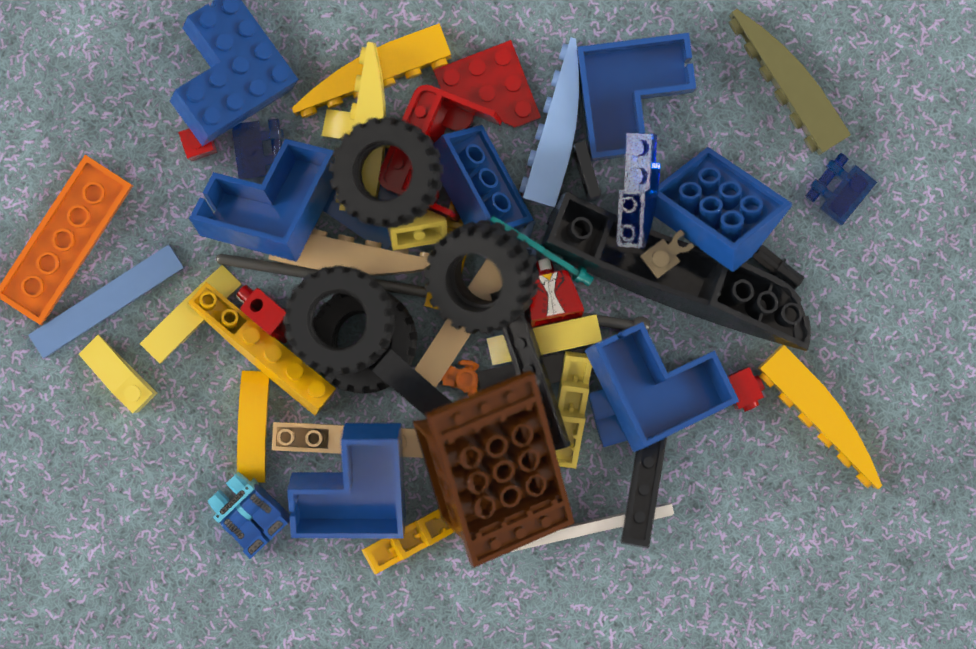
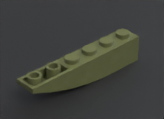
[729,9,851,155]

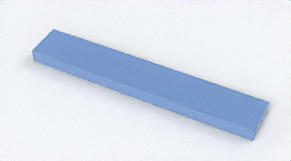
[28,244,185,358]

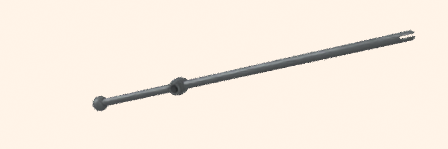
[216,254,650,333]

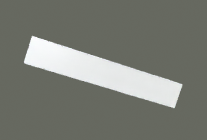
[511,502,674,552]

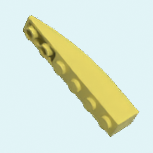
[336,42,386,211]

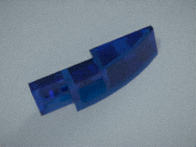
[617,133,661,248]

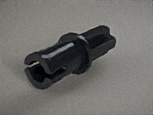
[752,245,804,290]

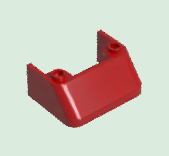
[378,85,502,222]

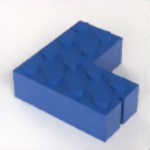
[170,0,299,147]
[577,33,696,161]
[189,139,335,262]
[584,322,739,452]
[287,423,406,538]

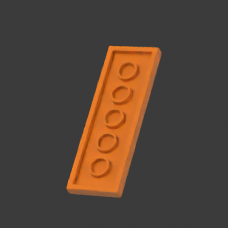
[0,155,133,325]

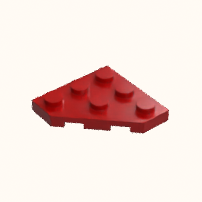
[433,40,541,128]

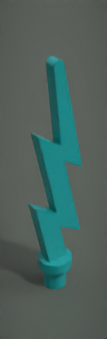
[490,216,594,286]

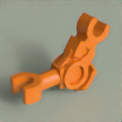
[441,360,479,396]

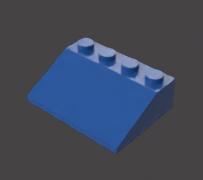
[650,147,792,272]

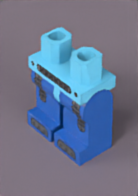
[207,472,290,559]

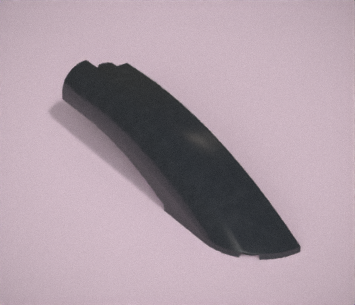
[541,191,811,351]

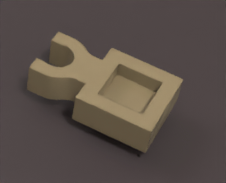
[640,230,694,279]

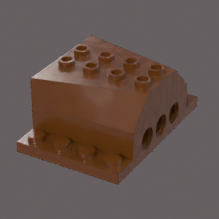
[413,370,574,568]

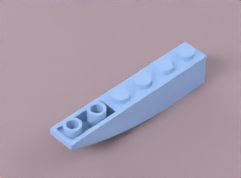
[519,37,579,209]

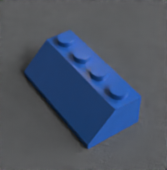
[433,125,534,230]

